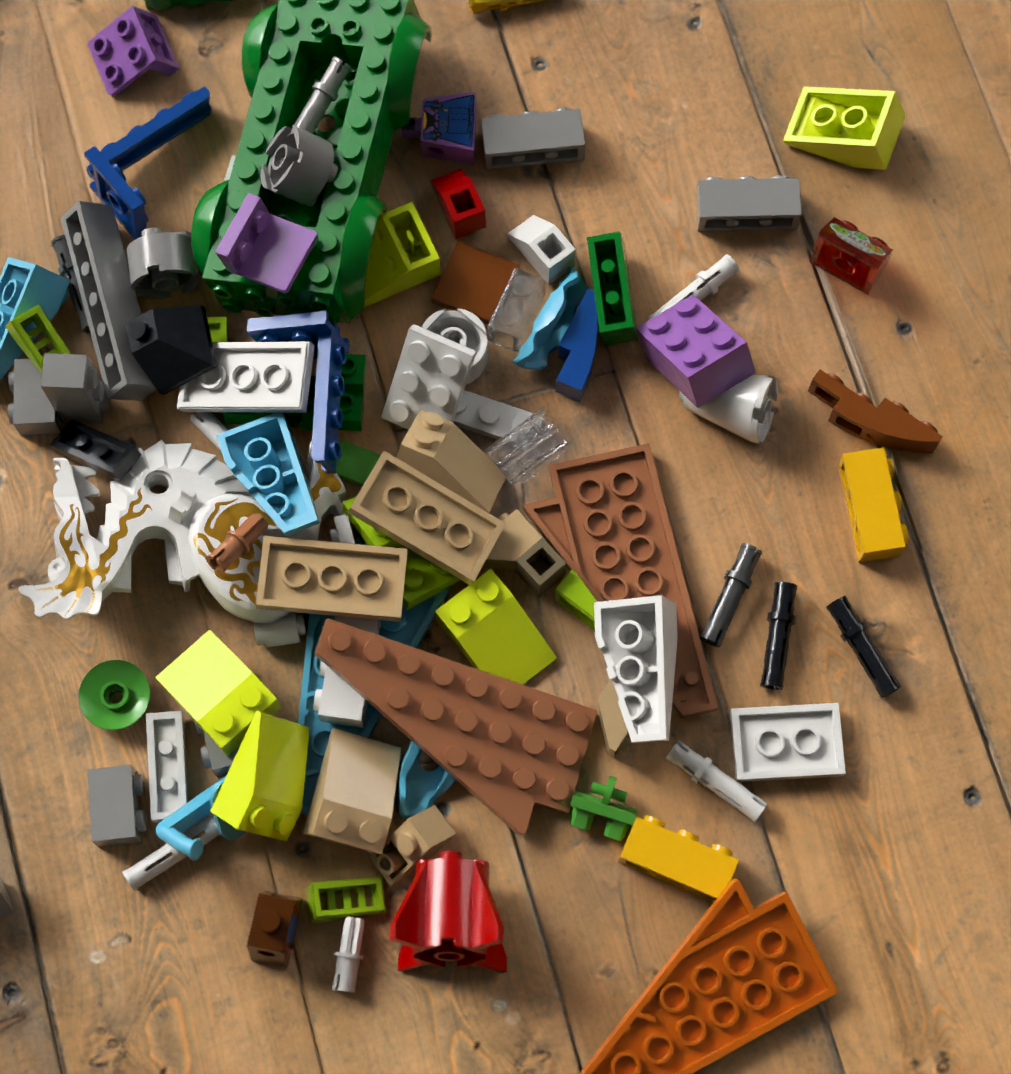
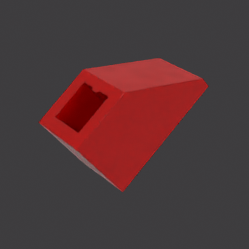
[430,169,486,239]

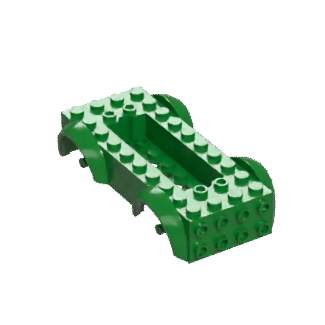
[192,0,432,324]

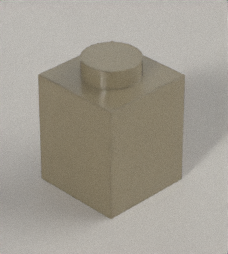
[516,537,566,597]

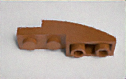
[808,369,943,453]

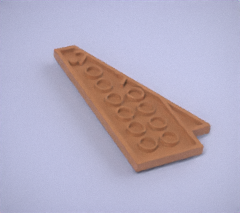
[524,443,718,719]
[314,618,598,835]

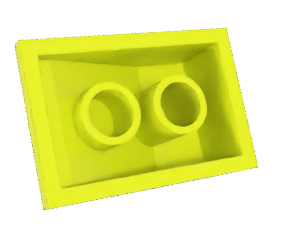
[783,87,906,170]
[435,569,557,685]
[155,630,281,756]
[210,711,310,841]

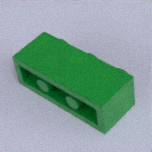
[587,231,639,346]

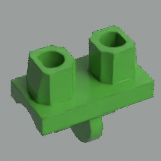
[570,776,638,841]

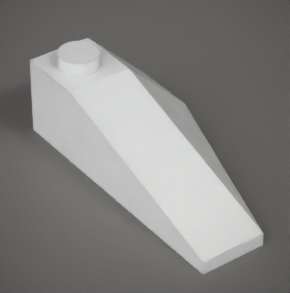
[594,595,678,743]

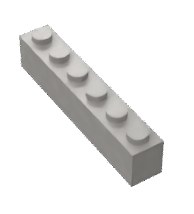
[60,201,156,401]

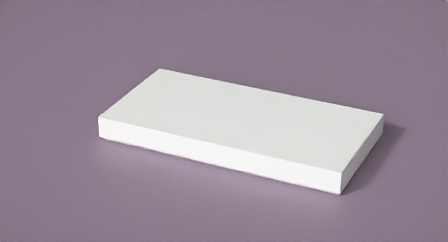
[177,342,315,413]

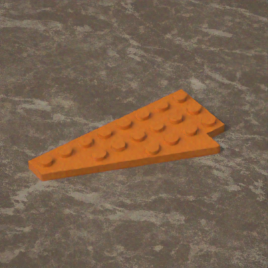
[579,878,838,1074]

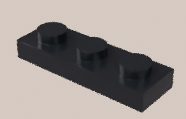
[50,419,142,481]

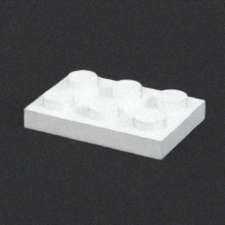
[381,324,477,430]
[730,703,846,782]

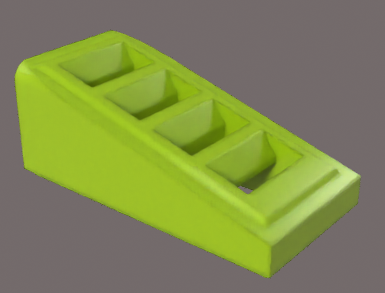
[5,304,71,374]
[555,570,598,631]
[306,876,386,924]

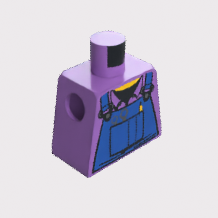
[402,93,476,165]

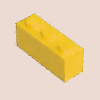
[838,447,909,563]
[619,815,739,903]

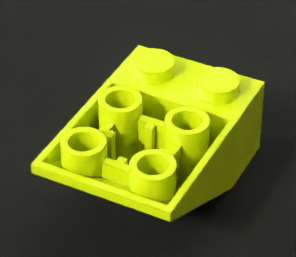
[364,202,441,307]

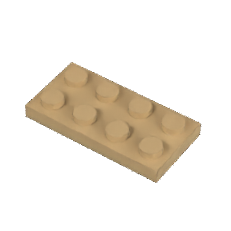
[348,451,506,585]
[256,536,408,622]

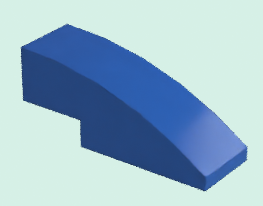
[556,288,598,403]

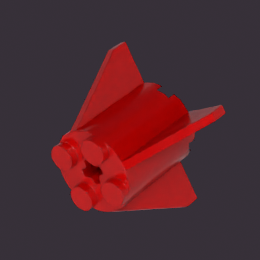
[390,851,507,973]

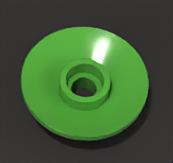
[78,660,151,731]

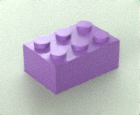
[636,294,756,408]

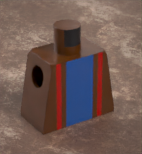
[247,891,303,968]

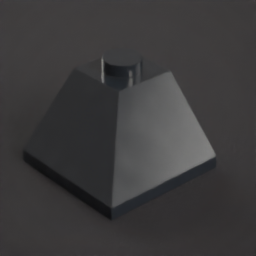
[126,305,217,395]

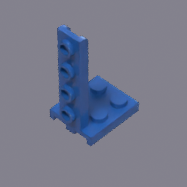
[84,86,211,240]
[247,311,349,474]

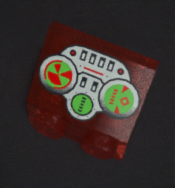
[810,217,893,295]

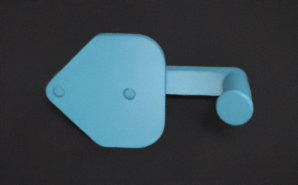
[156,775,246,861]

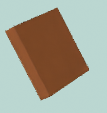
[431,241,520,327]

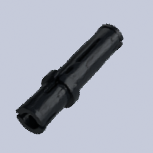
[760,582,797,690]
[826,596,901,699]

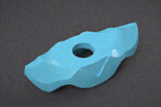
[511,267,587,370]
[397,741,455,819]

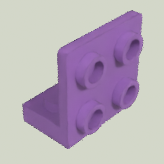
[87,6,180,97]
[215,193,318,294]

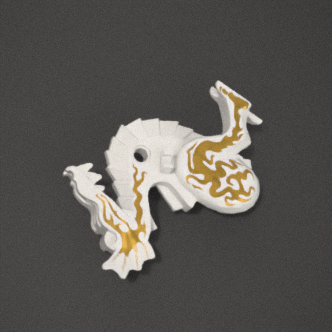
[18,440,355,623]

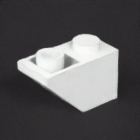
[507,215,576,285]

